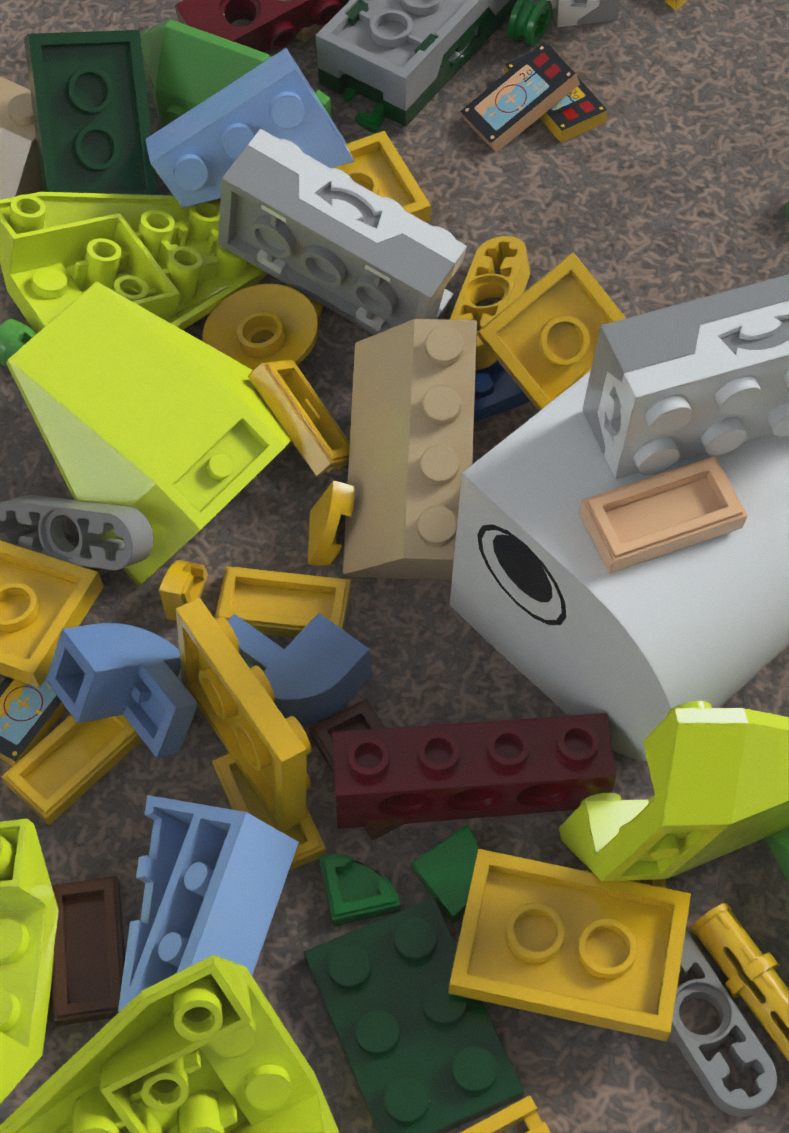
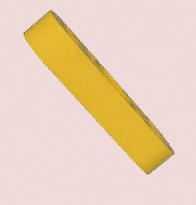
[450,236,530,370]

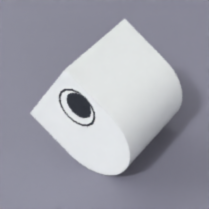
[450,371,789,762]

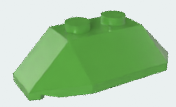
[140,19,332,126]

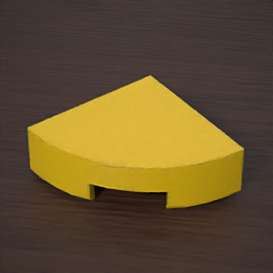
[308,480,355,566]
[159,560,208,621]

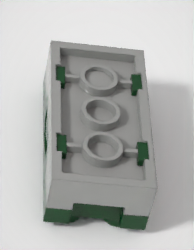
[315,0,517,127]

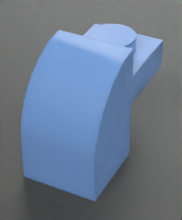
[228,613,372,726]
[46,623,198,759]

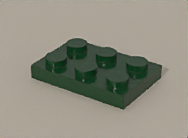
[24,30,158,195]
[303,897,524,1133]

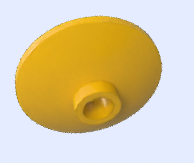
[202,284,319,370]

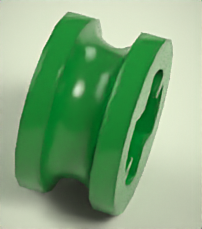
[507,0,552,47]

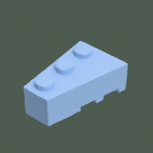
[145,48,355,208]
[118,795,299,1012]

